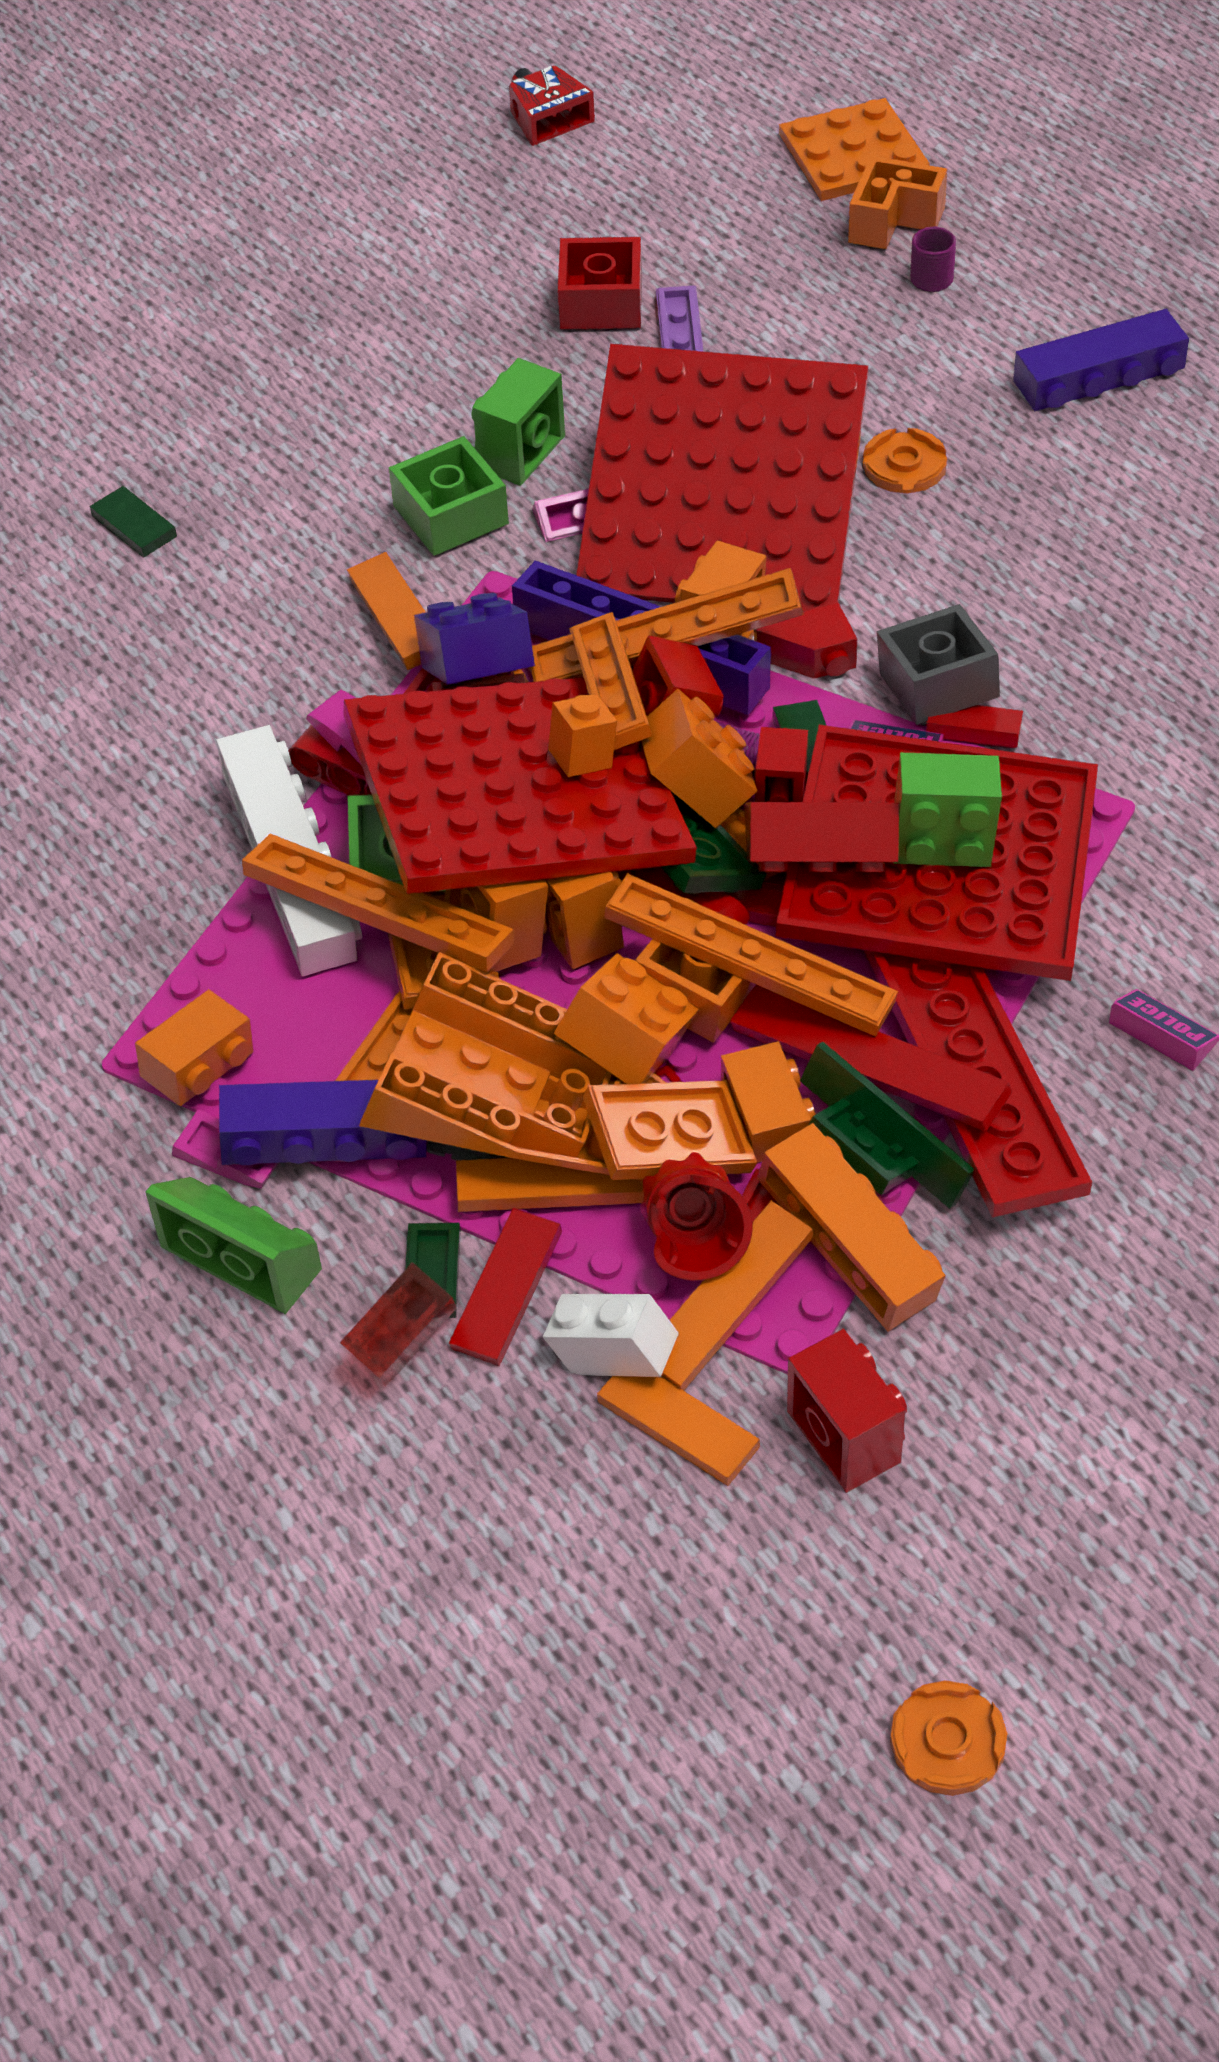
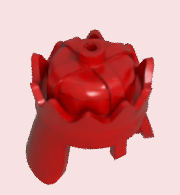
[640,1152,753,1281]

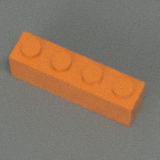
[757,1123,946,1332]

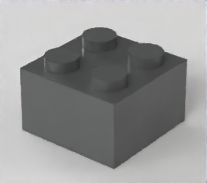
[876,604,1000,725]

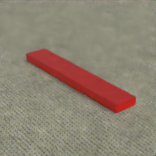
[730,984,1012,1132]

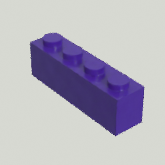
[1013,308,1189,412]
[219,1080,427,1165]

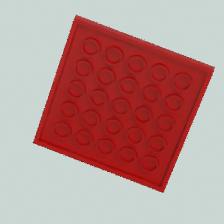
[576,344,869,611]
[343,677,697,894]
[775,724,1098,981]

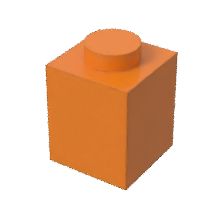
[548,694,617,777]

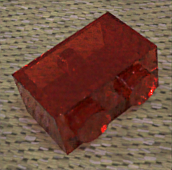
[340,1262,457,1387]

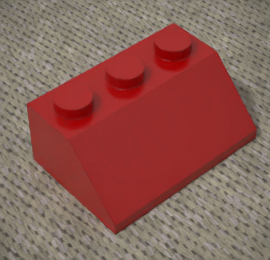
[744,802,899,872]

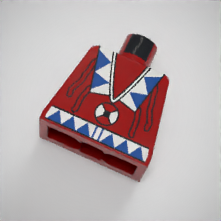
[509,66,595,146]

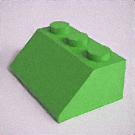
[145,1177,322,1314]

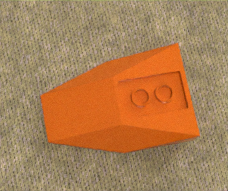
[359,952,667,1181]

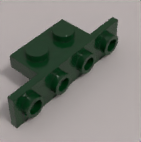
[800,1042,974,1209]

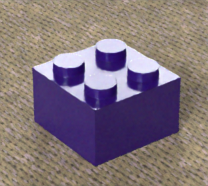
[414,593,535,685]

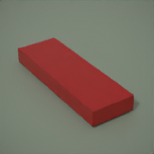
[449,1208,562,1366]

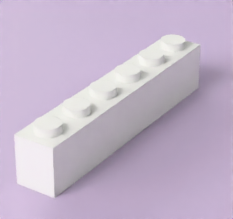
[216,725,362,977]

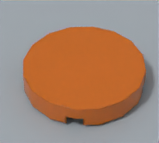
[862,428,947,494]
[890,1680,1008,1796]

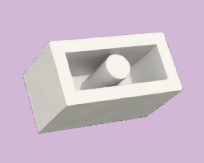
[543,1294,679,1377]

